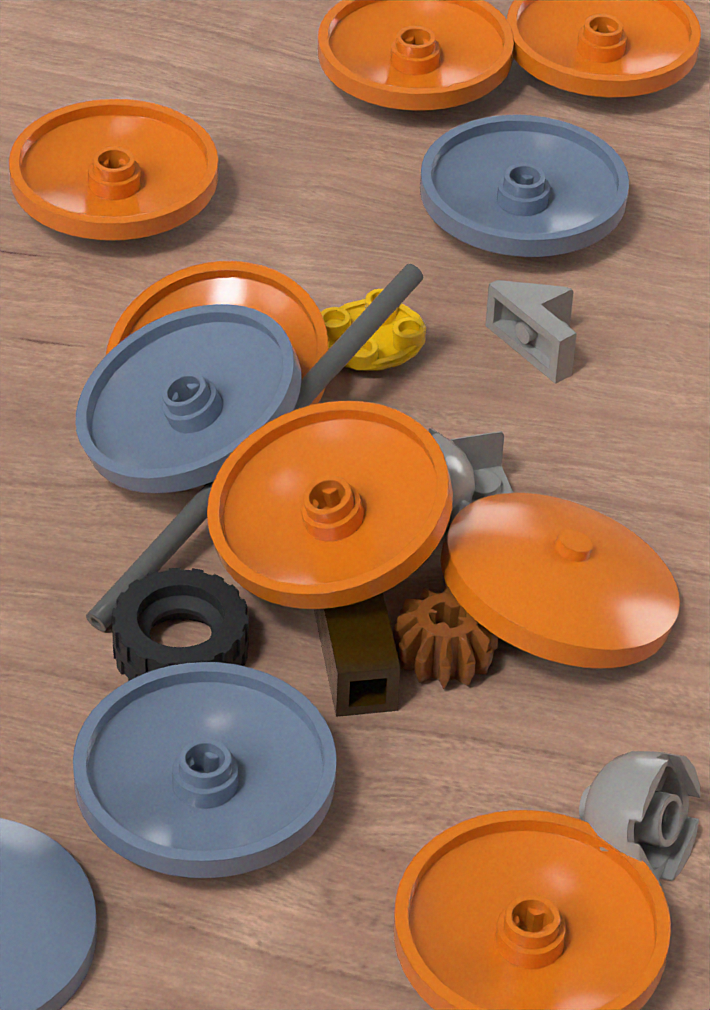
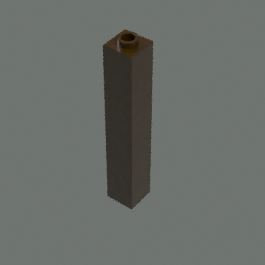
[314,593,400,717]

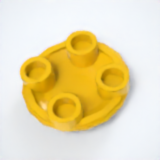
[321,289,426,370]

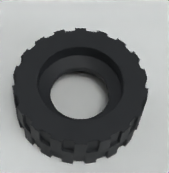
[112,567,249,681]

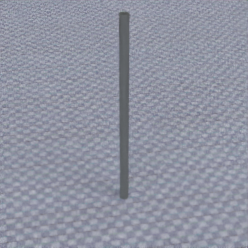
[86,264,423,631]

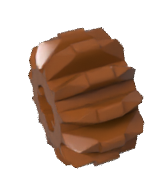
[393,586,499,690]

